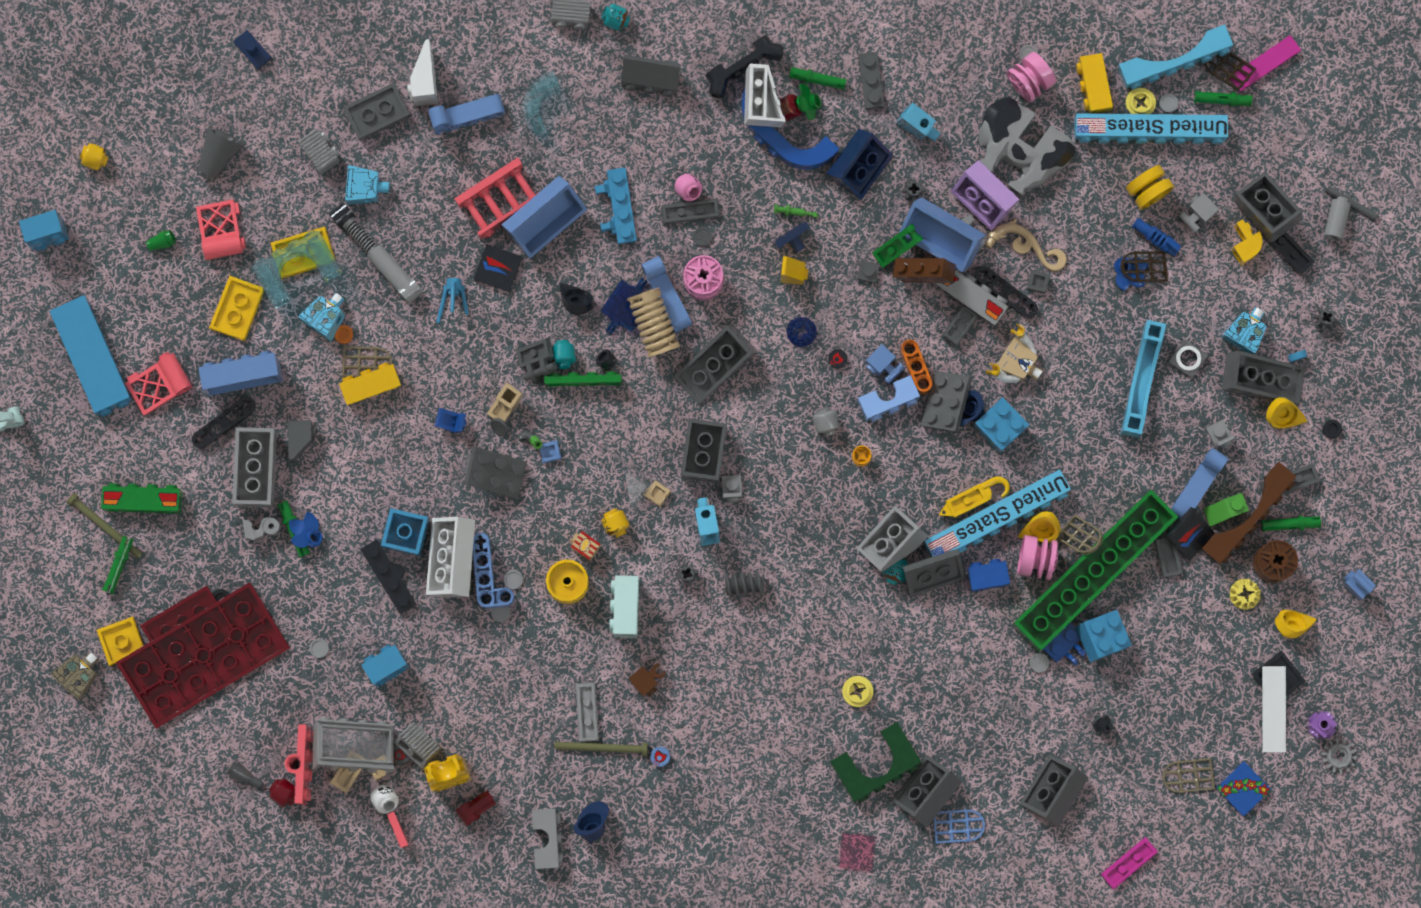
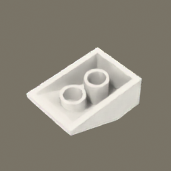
[407,39,438,106]

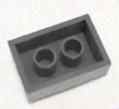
[1235,172,1302,243]
[680,418,727,484]

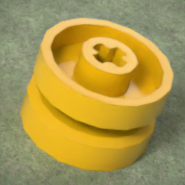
[1125,165,1175,210]
[546,559,589,605]

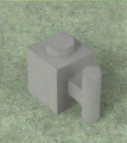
[1179,193,1219,233]

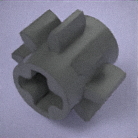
[902,178,926,203]
[1313,307,1338,331]
[675,563,699,587]

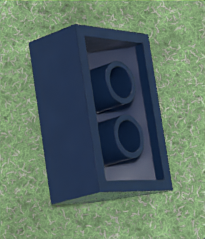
[826,129,893,200]

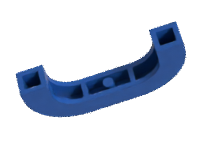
[742,89,840,170]

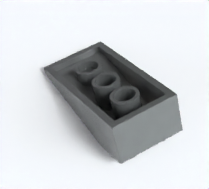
[674,324,758,405]
[1221,351,1305,405]

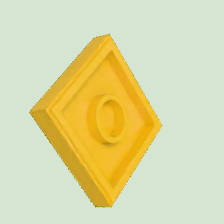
[96,616,144,666]

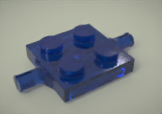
[600,278,647,335]

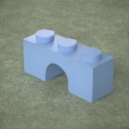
[857,375,920,422]

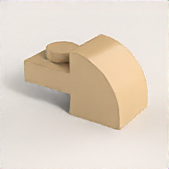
[487,382,523,422]

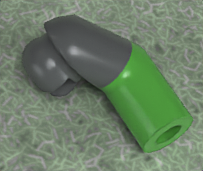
[518,430,543,449]

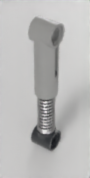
[328,202,423,304]

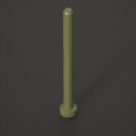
[66,493,143,558]
[554,742,648,756]

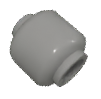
[813,407,840,436]

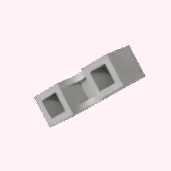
[532,808,563,870]

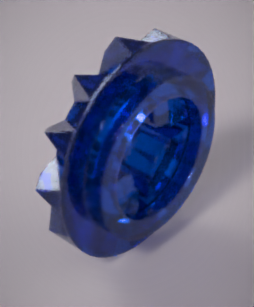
[786,317,817,347]

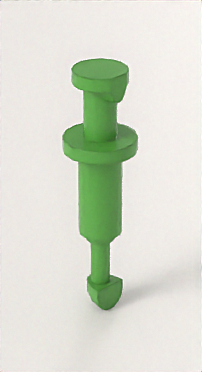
[773,204,818,218]

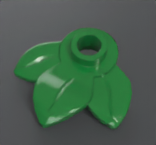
[796,84,821,121]

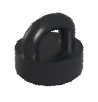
[596,349,616,371]
[1092,715,1112,735]

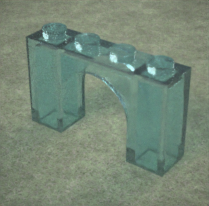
[251,230,342,309]

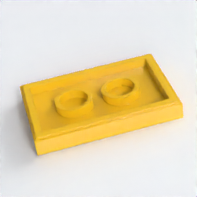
[271,226,336,279]
[209,276,265,342]

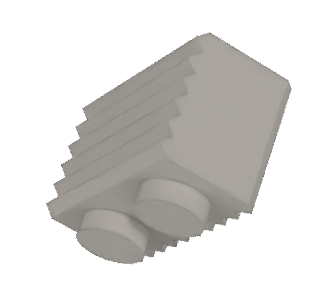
[551,0,591,30]
[298,129,340,175]
[394,722,441,769]

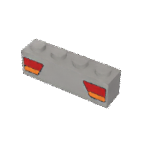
[935,268,1009,325]

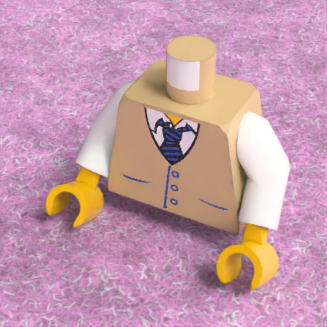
[986,324,1043,383]

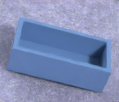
[502,176,588,258]
[899,197,986,272]
[198,351,283,396]

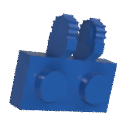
[1043,622,1087,666]

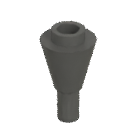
[227,761,263,788]

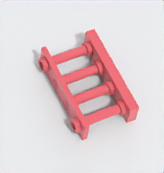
[454,158,538,239]

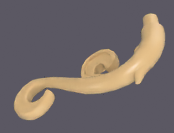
[985,219,1067,272]

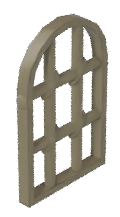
[342,346,392,377]
[1057,514,1103,555]
[1162,758,1215,793]

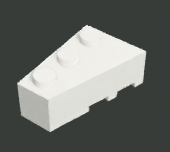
[744,64,786,127]

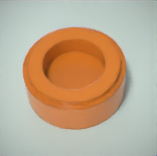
[334,325,353,344]

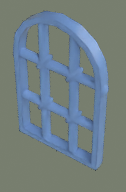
[933,809,985,843]

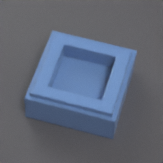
[540,440,562,464]

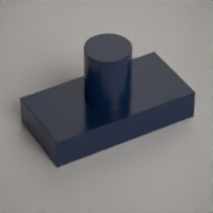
[233,30,272,70]
[772,221,810,253]

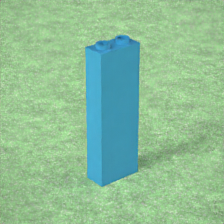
[49,295,133,417]

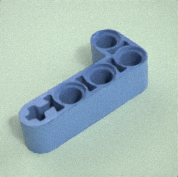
[428,94,505,134]
[641,256,692,333]
[1171,448,1229,519]
[473,533,515,609]

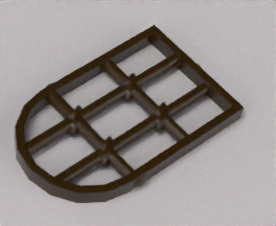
[1205,52,1257,91]
[1120,251,1168,283]

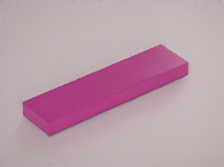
[1230,35,1301,93]

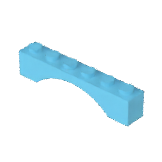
[1118,24,1233,90]
[1120,320,1166,438]

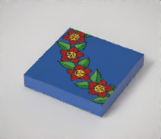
[1216,761,1271,817]

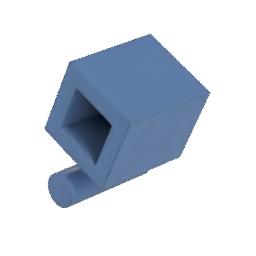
[865,344,905,384]
[1342,569,1376,601]

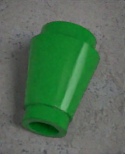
[146,230,176,251]

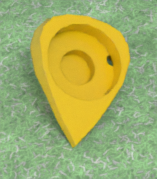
[1266,397,1308,429]
[1018,511,1061,543]
[1274,610,1317,638]

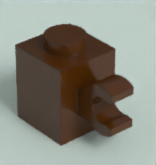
[628,663,666,697]

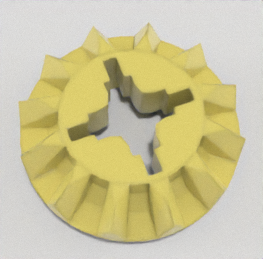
[1126,88,1156,114]
[1230,579,1261,610]
[842,676,873,707]

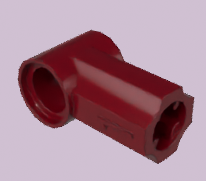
[455,790,497,827]

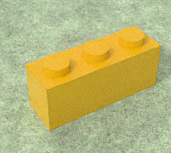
[1076,53,1113,114]
[339,362,402,405]

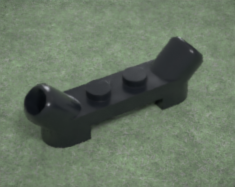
[705,35,784,98]

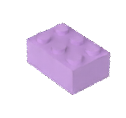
[951,160,1019,231]

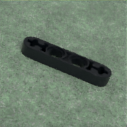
[975,266,1038,319]
[192,397,256,449]

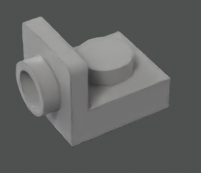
[1205,420,1235,450]
[722,475,742,503]

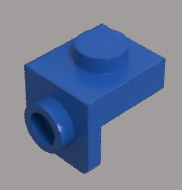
[434,408,467,433]

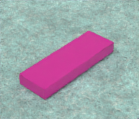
[1100,837,1158,890]

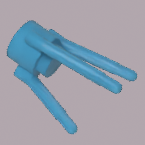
[436,278,469,324]

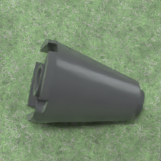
[198,126,244,181]

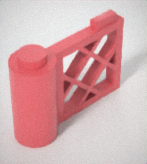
[196,199,246,260]
[125,352,193,416]

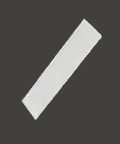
[1262,666,1286,752]

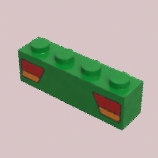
[101,483,182,514]

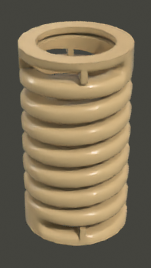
[627,287,680,357]

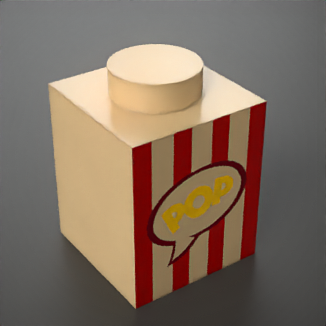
[570,531,601,561]

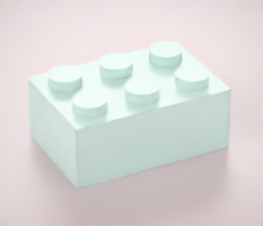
[610,575,639,638]

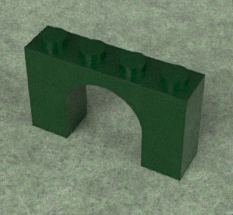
[830,722,921,804]

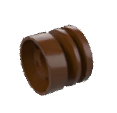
[1252,540,1298,584]

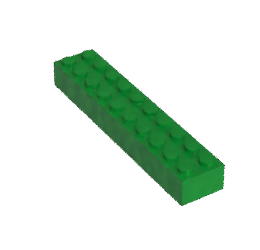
[1012,490,1178,653]

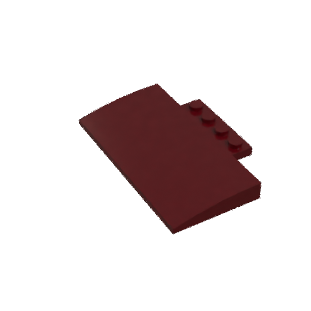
[115,582,290,729]

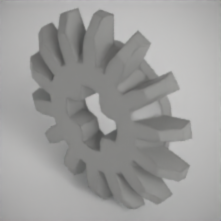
[1321,738,1357,774]

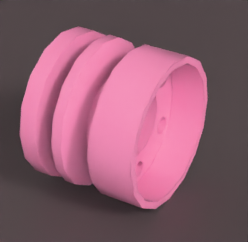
[1006,52,1057,103]
[683,255,723,301]
[1017,535,1058,581]

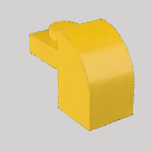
[1231,219,1262,266]

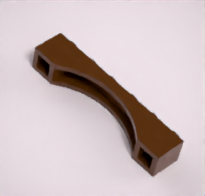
[1201,462,1296,564]

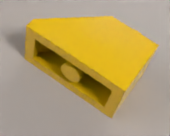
[781,256,809,285]

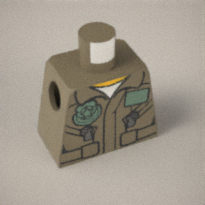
[50,652,99,700]

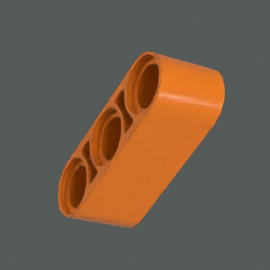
[900,339,932,395]

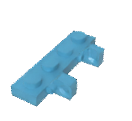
[595,168,637,245]

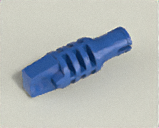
[1132,217,1181,256]

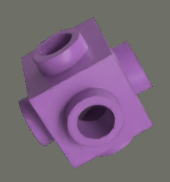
[1306,711,1337,740]

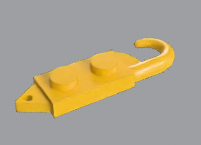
[939,476,1010,518]

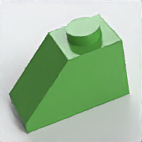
[1203,493,1249,527]

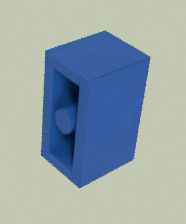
[967,559,1010,592]

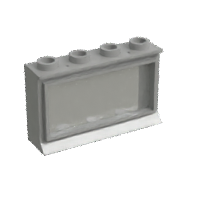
[313,717,394,775]

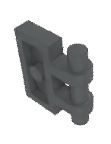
[516,338,557,381]

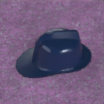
[960,390,986,427]
[573,801,609,844]

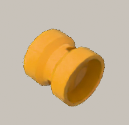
[852,445,872,467]

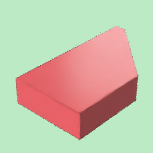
[387,812,410,848]

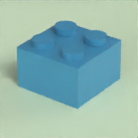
[19,210,69,251]
[973,397,1029,454]
[381,508,430,557]
[1076,610,1132,663]
[361,644,410,688]

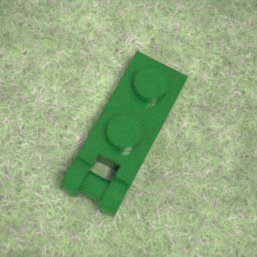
[872,223,923,268]

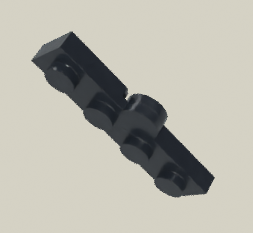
[360,539,417,615]

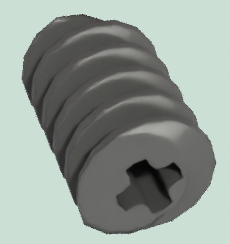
[725,572,764,597]

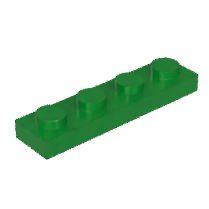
[544,372,622,387]

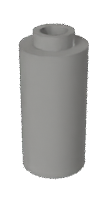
[1324,197,1351,241]

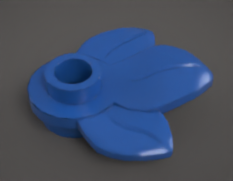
[1114,257,1148,291]
[289,511,322,548]

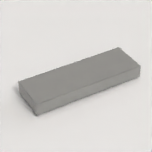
[576,683,599,742]

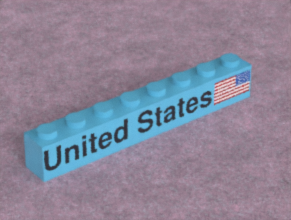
[1074,113,1228,145]
[923,469,1071,557]

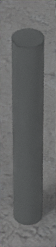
[1325,186,1378,221]

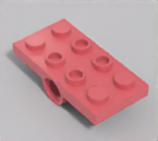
[285,724,313,805]

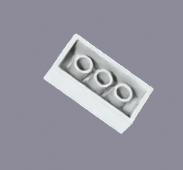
[426,517,475,598]

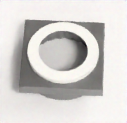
[1168,339,1208,379]

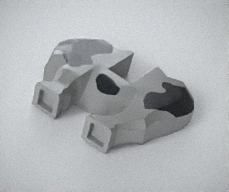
[979,97,1076,199]

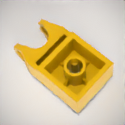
[424,754,472,793]

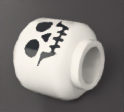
[370,785,399,814]

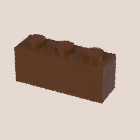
[893,258,956,283]

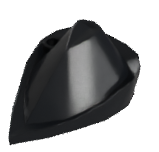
[560,283,593,316]

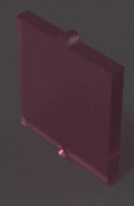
[839,833,874,871]

